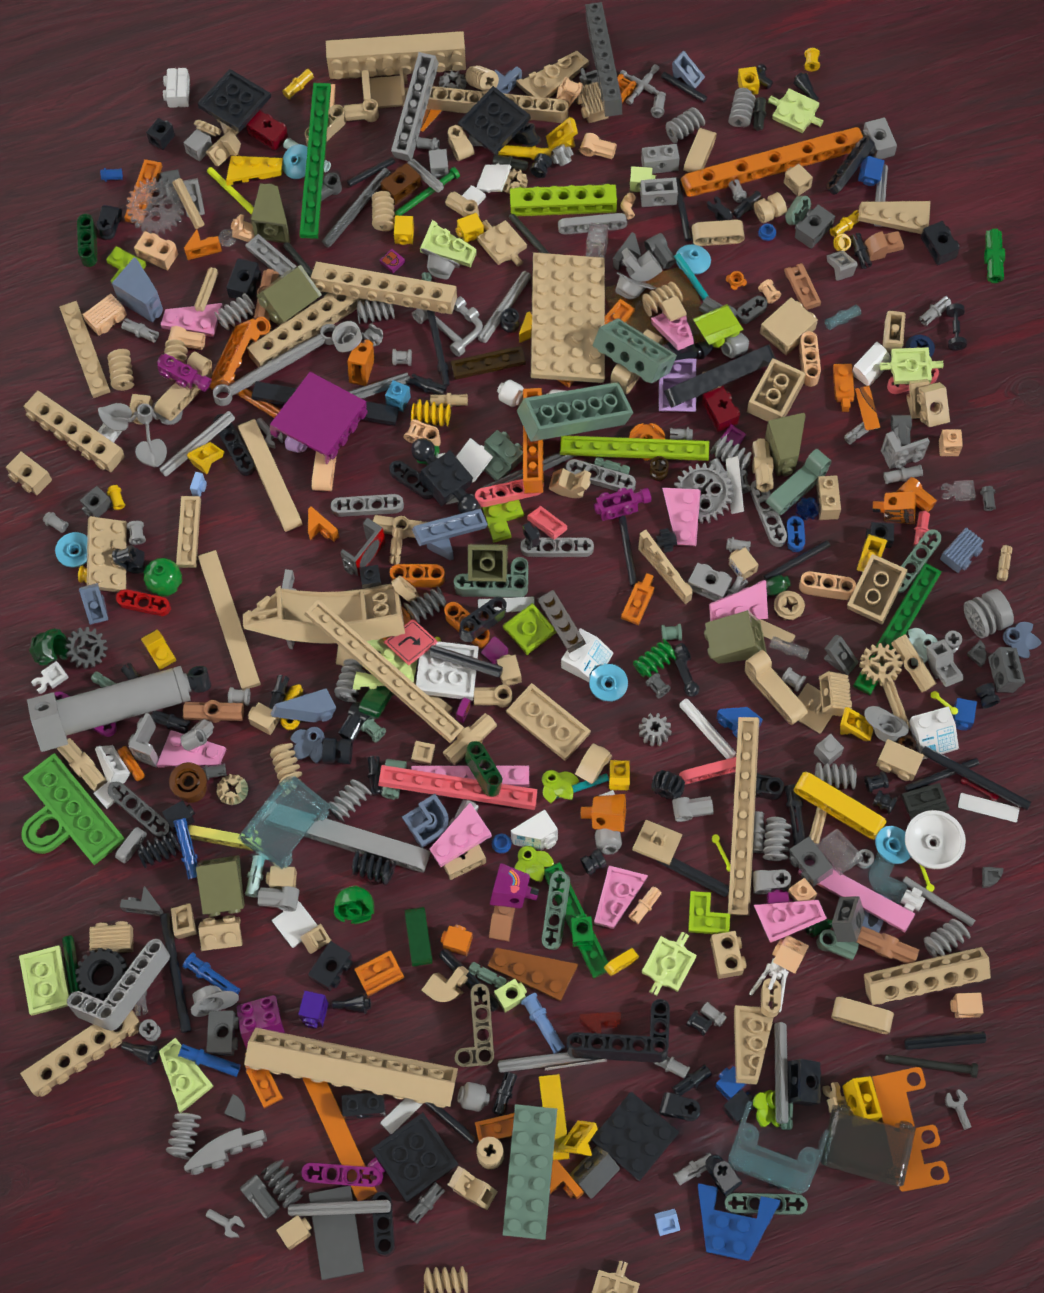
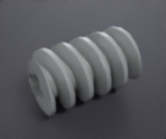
[728,88,756,127]
[666,107,705,143]
[214,293,255,330]
[357,300,395,324]
[710,435,751,470]
[334,659,366,702]
[815,763,857,790]
[328,779,372,823]
[762,817,791,861]
[924,919,971,958]
[166,1113,201,1159]

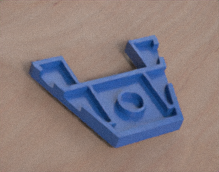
[698,1184,780,1261]

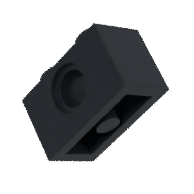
[921,221,960,266]
[226,258,262,299]
[308,941,353,991]
[788,1059,821,1106]
[341,1092,386,1121]

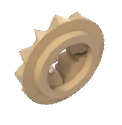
[194,120,221,137]
[503,169,528,194]
[774,591,805,620]
[216,774,248,805]

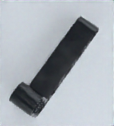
[567,999,670,1063]

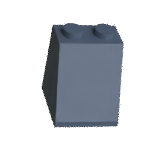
[112,257,163,322]

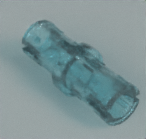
[825,304,861,330]

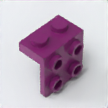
[237,995,285,1050]

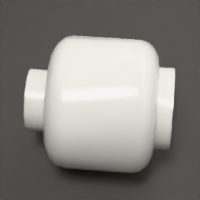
[497,380,524,407]

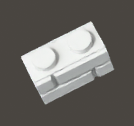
[163,68,190,108]

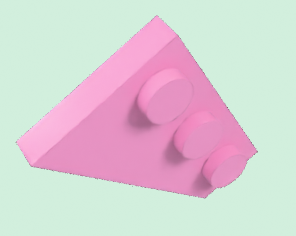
[161,303,223,337]
[651,313,694,350]
[663,488,701,546]
[709,580,768,621]
[157,730,226,768]
[430,803,492,867]
[594,866,648,929]
[754,900,827,943]

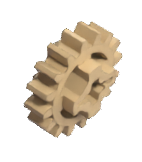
[859,643,903,686]

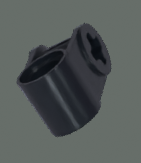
[512,122,541,147]
[97,205,122,240]
[112,545,145,574]
[755,773,784,800]
[659,1092,700,1121]
[705,1154,743,1197]

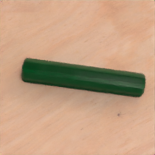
[62,935,82,994]

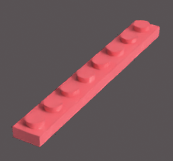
[378,765,537,810]

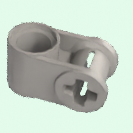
[752,870,791,894]

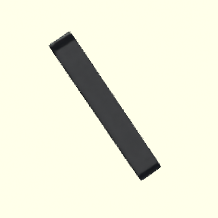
[664,344,776,408]

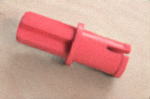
[913,511,930,548]

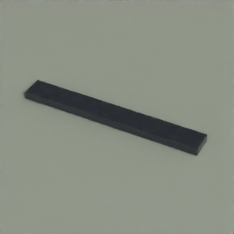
[252,381,399,426]

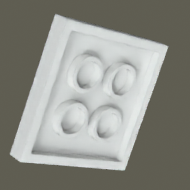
[416,642,479,700]

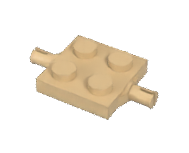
[477,220,527,267]
[592,1261,640,1293]

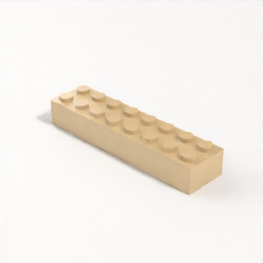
[326,31,466,79]

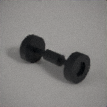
[946,303,967,351]

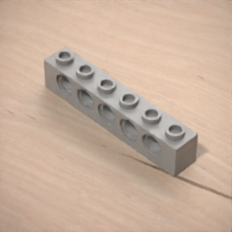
[391,52,439,161]

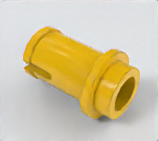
[107,485,125,510]

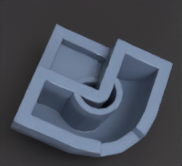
[402,794,448,848]

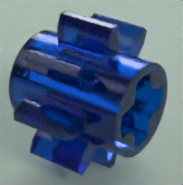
[796,497,820,521]

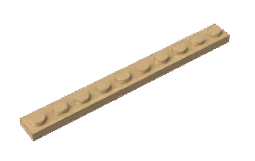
[304,599,464,743]
[728,717,759,916]

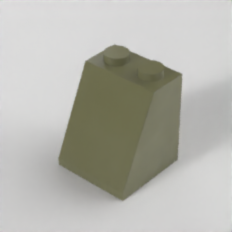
[251,183,291,243]
[256,265,322,325]
[765,413,805,476]
[468,544,508,582]
[704,610,767,664]
[196,855,245,917]

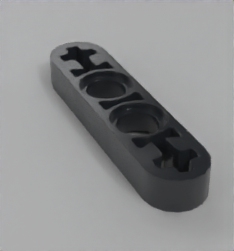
[826,135,875,195]
[213,414,255,476]

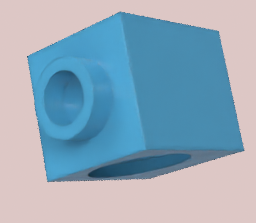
[385,380,411,412]

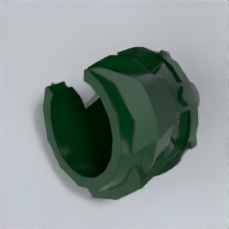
[29,628,69,665]

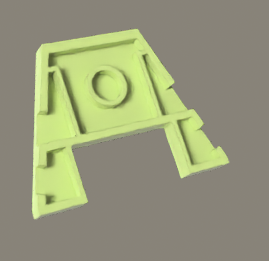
[353,638,418,690]

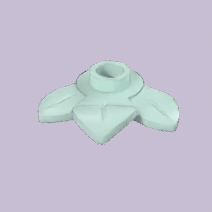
[908,628,938,666]

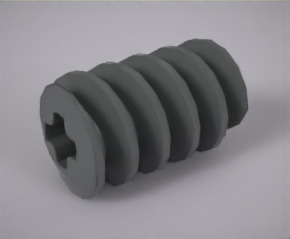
[404,586,446,623]
[261,1159,303,1208]

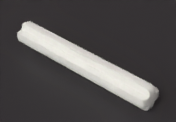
[679,698,736,759]

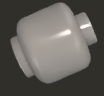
[721,333,749,359]
[595,829,622,855]
[458,1082,490,1112]

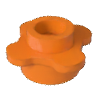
[726,271,747,290]

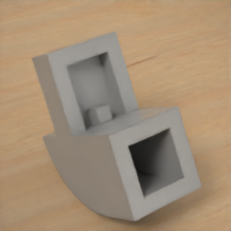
[622,248,663,282]
[927,639,963,687]

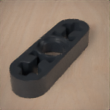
[389,460,433,499]

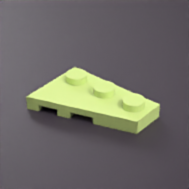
[420,220,477,267]
[159,1038,214,1113]

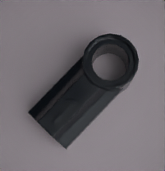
[338,701,370,742]

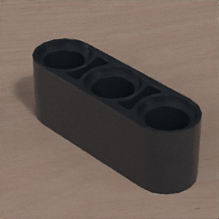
[459,597,507,642]
[372,1191,395,1257]

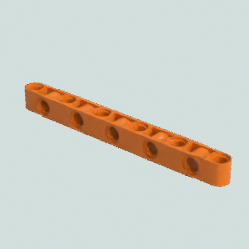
[681,127,863,197]

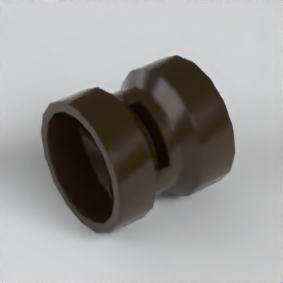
[649,456,669,481]

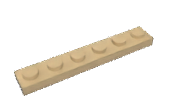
[60,301,110,398]

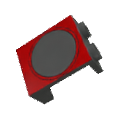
[340,518,385,577]

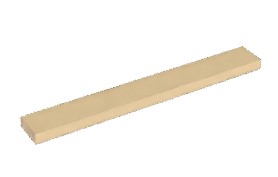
[198,550,261,690]

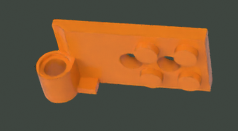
[209,317,270,390]

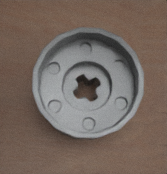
[964,589,1014,638]

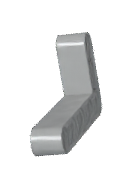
[67,939,170,1031]

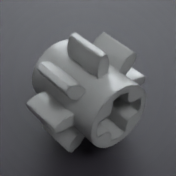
[550,144,573,166]

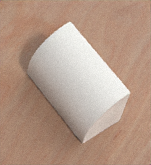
[852,342,891,386]

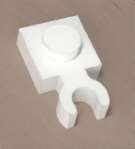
[31,661,69,694]

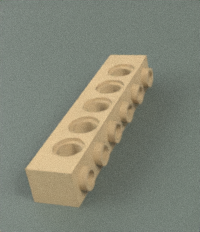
[24,391,125,472]
[864,947,991,1005]
[20,1010,141,1097]

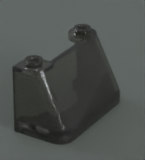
[820,1104,916,1186]

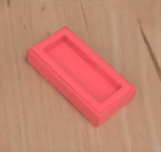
[527,506,567,540]

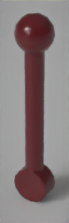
[960,777,999,801]

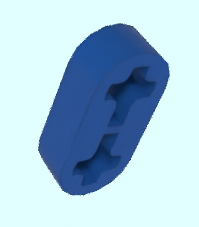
[786,516,805,552]

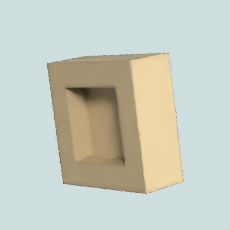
[411,741,435,765]

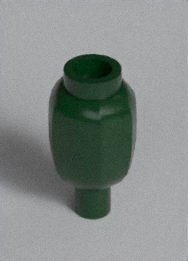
[766,575,791,596]

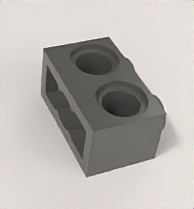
[988,647,1025,693]

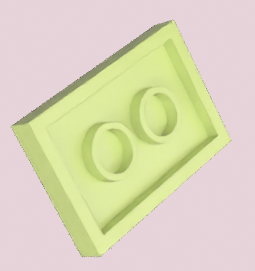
[19,946,70,1016]

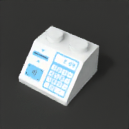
[561,628,613,682]
[909,706,959,760]
[511,810,558,850]

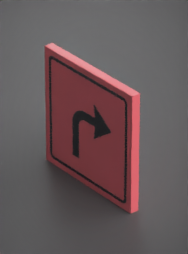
[384,619,438,666]

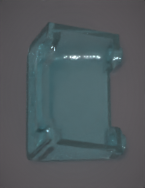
[238,776,331,869]

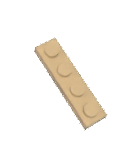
[176,496,201,568]

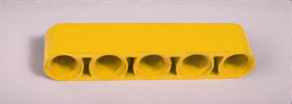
[794,772,886,840]

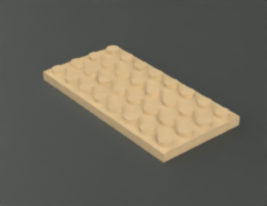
[531,253,605,383]

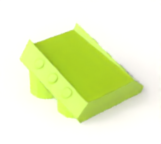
[693,304,743,348]

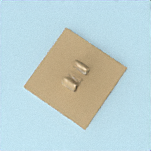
[798,683,832,734]
[632,820,683,865]

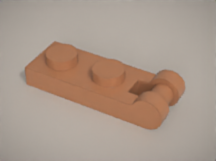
[784,263,821,310]

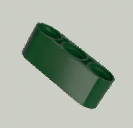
[77,214,97,267]
[359,686,394,719]
[465,741,503,797]
[405,907,433,967]

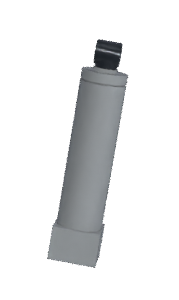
[27,666,211,752]

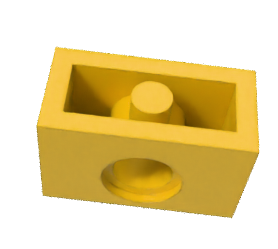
[842,1076,883,1127]

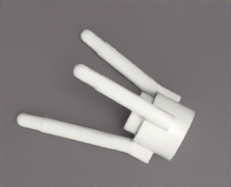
[749,958,789,1012]

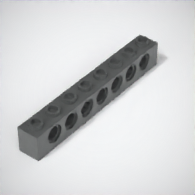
[585,2,622,117]

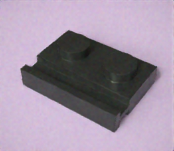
[901,783,950,821]

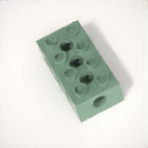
[592,318,677,383]

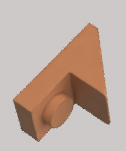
[489,905,515,942]

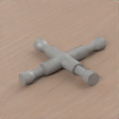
[620,64,666,105]

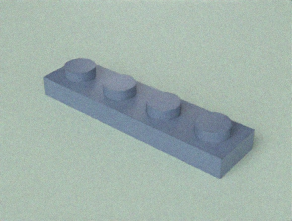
[412,509,488,546]

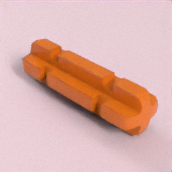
[118,746,145,781]

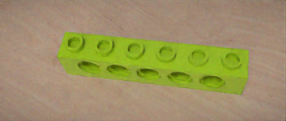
[510,184,617,216]

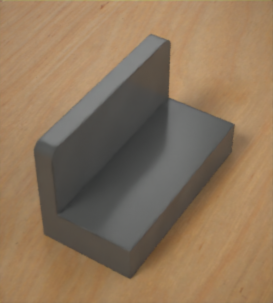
[569,1145,620,1199]

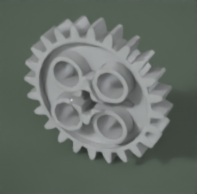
[674,463,734,524]

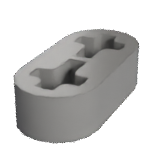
[115,827,147,863]

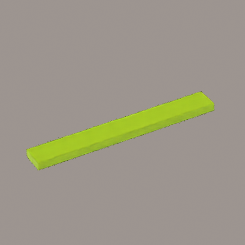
[560,436,709,461]

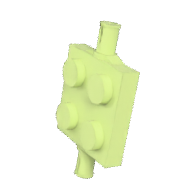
[768,89,824,133]
[880,348,943,384]
[642,932,697,996]

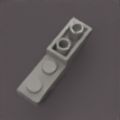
[184,1128,267,1175]

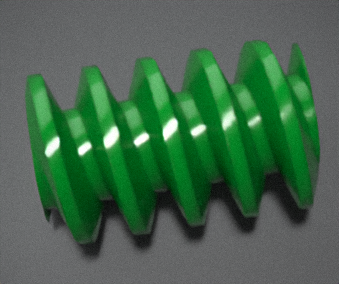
[633,639,676,678]

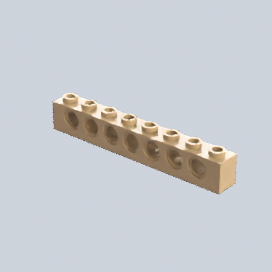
[311,262,457,314]
[247,293,370,367]

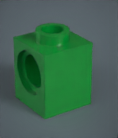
[571,914,593,947]

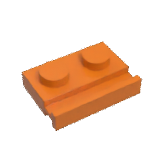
[354,950,404,996]

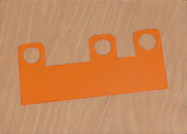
[872,1067,949,1192]

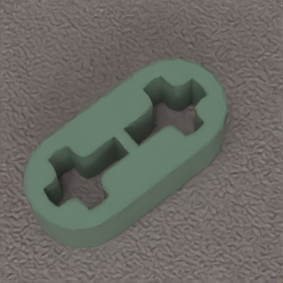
[785,196,811,225]

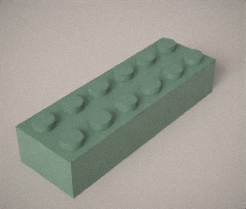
[516,382,633,442]
[503,1104,558,1240]

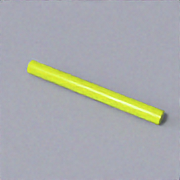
[207,167,254,215]

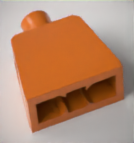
[347,340,374,386]
[581,794,626,832]

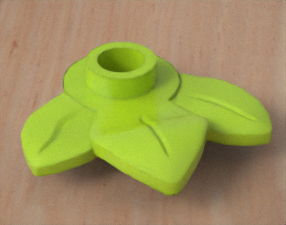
[542,770,579,803]
[515,846,554,882]
[753,1090,780,1128]

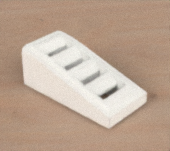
[95,745,130,785]

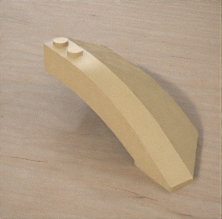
[243,584,405,643]

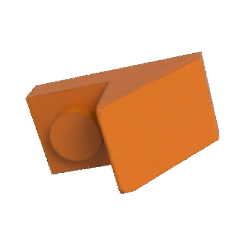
[184,230,222,260]
[308,507,339,542]
[550,1159,583,1200]

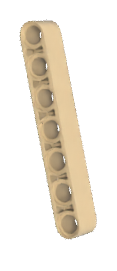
[238,419,303,532]

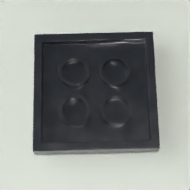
[198,69,271,132]
[458,86,531,156]
[591,1092,679,1182]
[371,1113,459,1202]

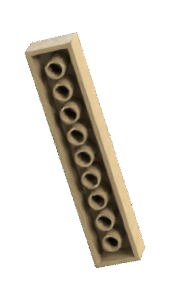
[244,1028,458,1107]

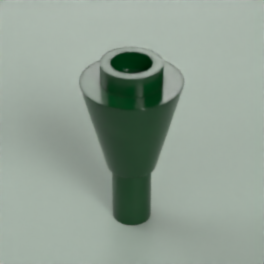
[805,919,833,938]

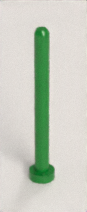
[394,167,460,216]

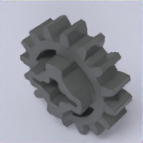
[65,627,108,669]

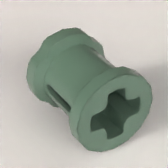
[661,624,682,641]
[360,717,386,742]

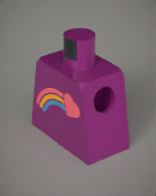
[490,863,539,908]

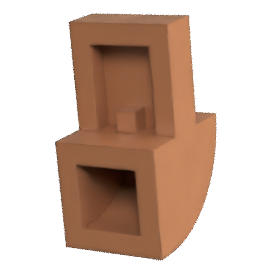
[864,231,904,261]

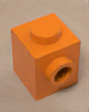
[441,925,473,956]

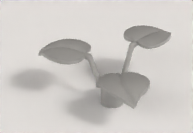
[98,403,183,467]

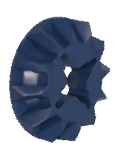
[905,335,935,357]

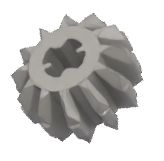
[638,713,672,747]

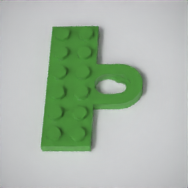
[22,753,125,865]

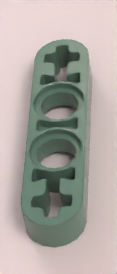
[898,529,941,593]
[542,871,570,950]
[724,1193,808,1215]

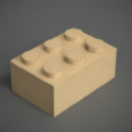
[747,358,806,421]
[847,554,907,624]

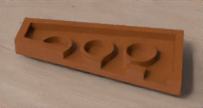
[488,948,578,1002]

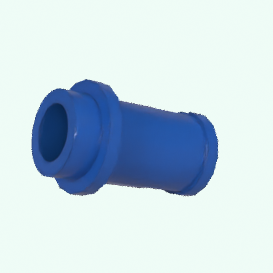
[100,168,123,182]

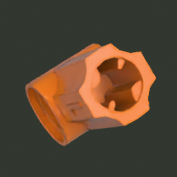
[897,477,937,512]

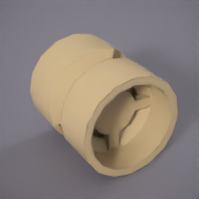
[754,192,787,224]

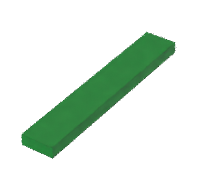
[544,862,609,979]

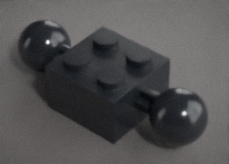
[411,438,481,514]

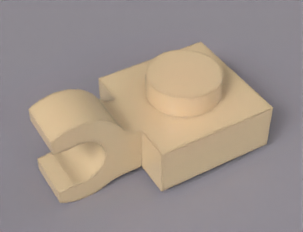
[822,1082,850,1120]

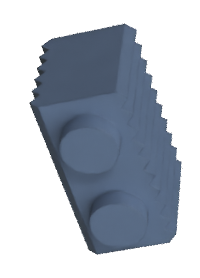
[940,528,984,573]

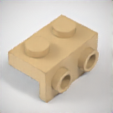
[198,915,242,951]

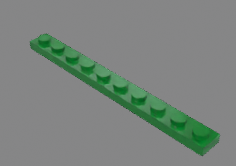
[300,83,331,239]

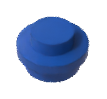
[758,223,776,241]
[492,834,512,853]

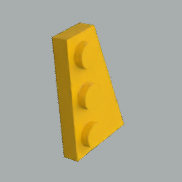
[226,156,283,186]

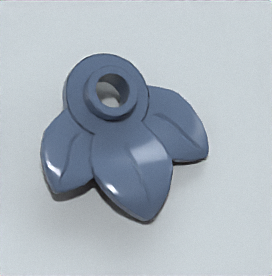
[1003,622,1041,658]
[290,727,324,763]

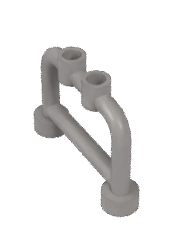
[412,296,483,357]

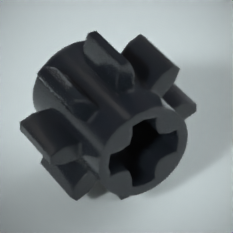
[655,528,677,553]

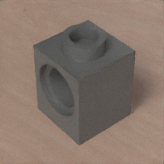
[80,486,113,518]

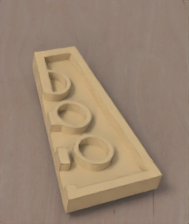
[516,51,589,98]
[858,201,930,234]
[638,530,692,604]
[734,1005,774,1084]

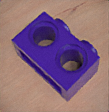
[298,991,329,1029]

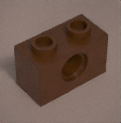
[380,163,422,206]

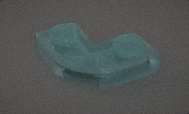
[868,852,908,904]

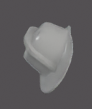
[421,248,460,280]
[615,272,656,299]
[332,321,362,353]
[864,706,909,742]
[191,985,239,1017]

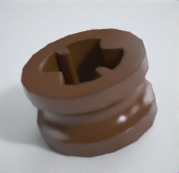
[898,735,916,750]

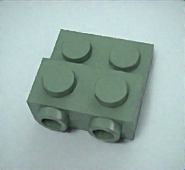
[484,430,523,481]

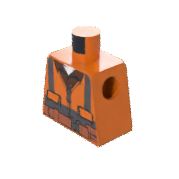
[873,492,916,524]

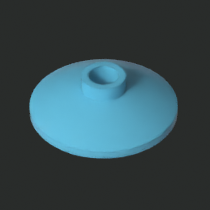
[282,144,308,179]
[676,245,711,274]
[55,532,87,567]
[589,664,628,701]
[875,826,911,864]

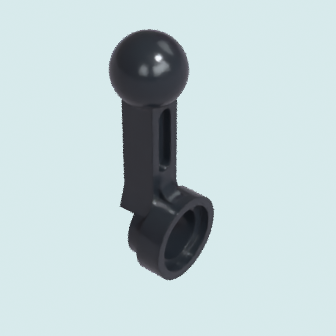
[674,643,700,697]

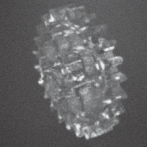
[126,177,184,235]

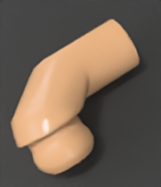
[620,193,636,219]

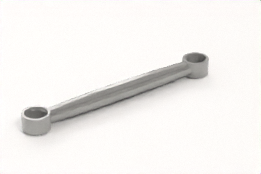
[213,324,337,406]

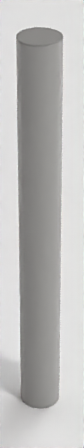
[902,876,976,927]

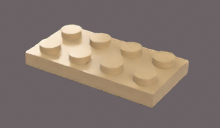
[87,516,127,592]
[506,683,591,761]

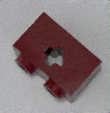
[246,110,288,151]
[702,386,740,432]

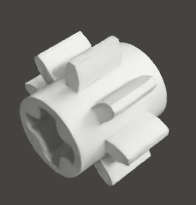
[900,887,925,912]

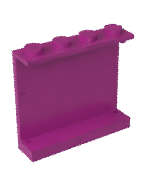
[270,372,368,464]

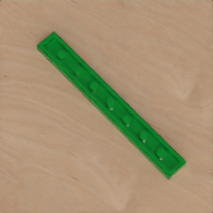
[853,563,942,696]

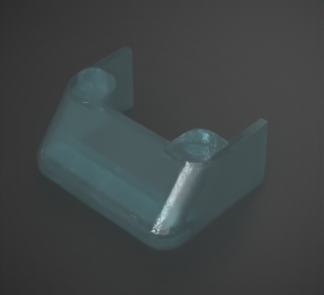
[728,1101,830,1194]

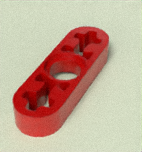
[116,589,171,616]

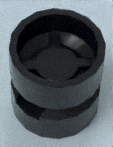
[322,737,353,765]

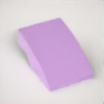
[659,359,696,412]

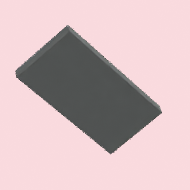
[309,1186,364,1280]

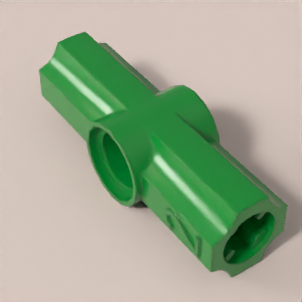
[984,229,1005,283]

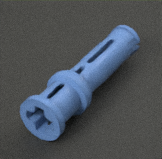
[520,993,565,1054]

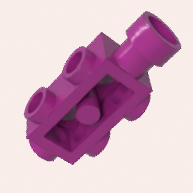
[157,353,212,392]
[594,488,651,521]

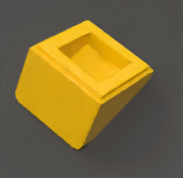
[283,684,303,702]

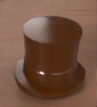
[169,762,207,803]

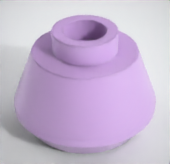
[285,436,308,453]

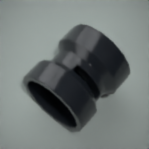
[530,153,552,178]
[501,308,519,333]
[975,683,1000,709]
[580,849,607,876]

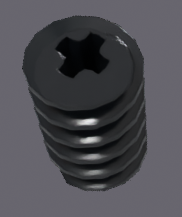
[138,831,182,869]
[352,850,396,885]

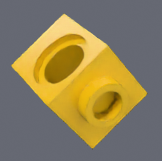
[737,67,760,95]
[455,213,484,243]
[394,216,414,245]

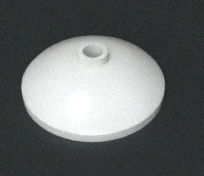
[905,810,966,869]

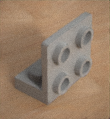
[881,431,930,469]
[128,713,159,768]

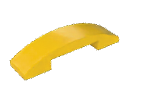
[539,1074,570,1161]

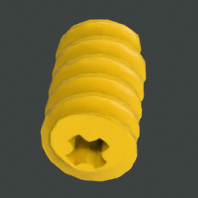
[411,399,451,427]

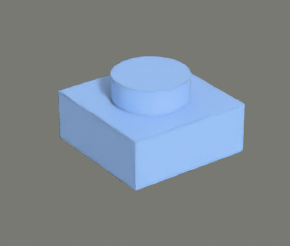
[190,472,207,496]
[654,1209,680,1236]

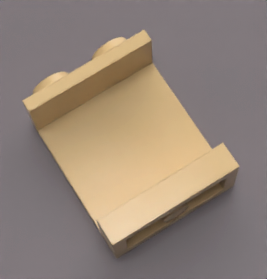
[361,67,408,108]

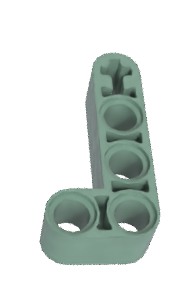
[766,449,831,515]
[454,557,528,598]

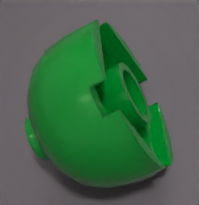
[144,558,182,597]
[334,886,374,924]

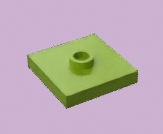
[503,603,556,655]

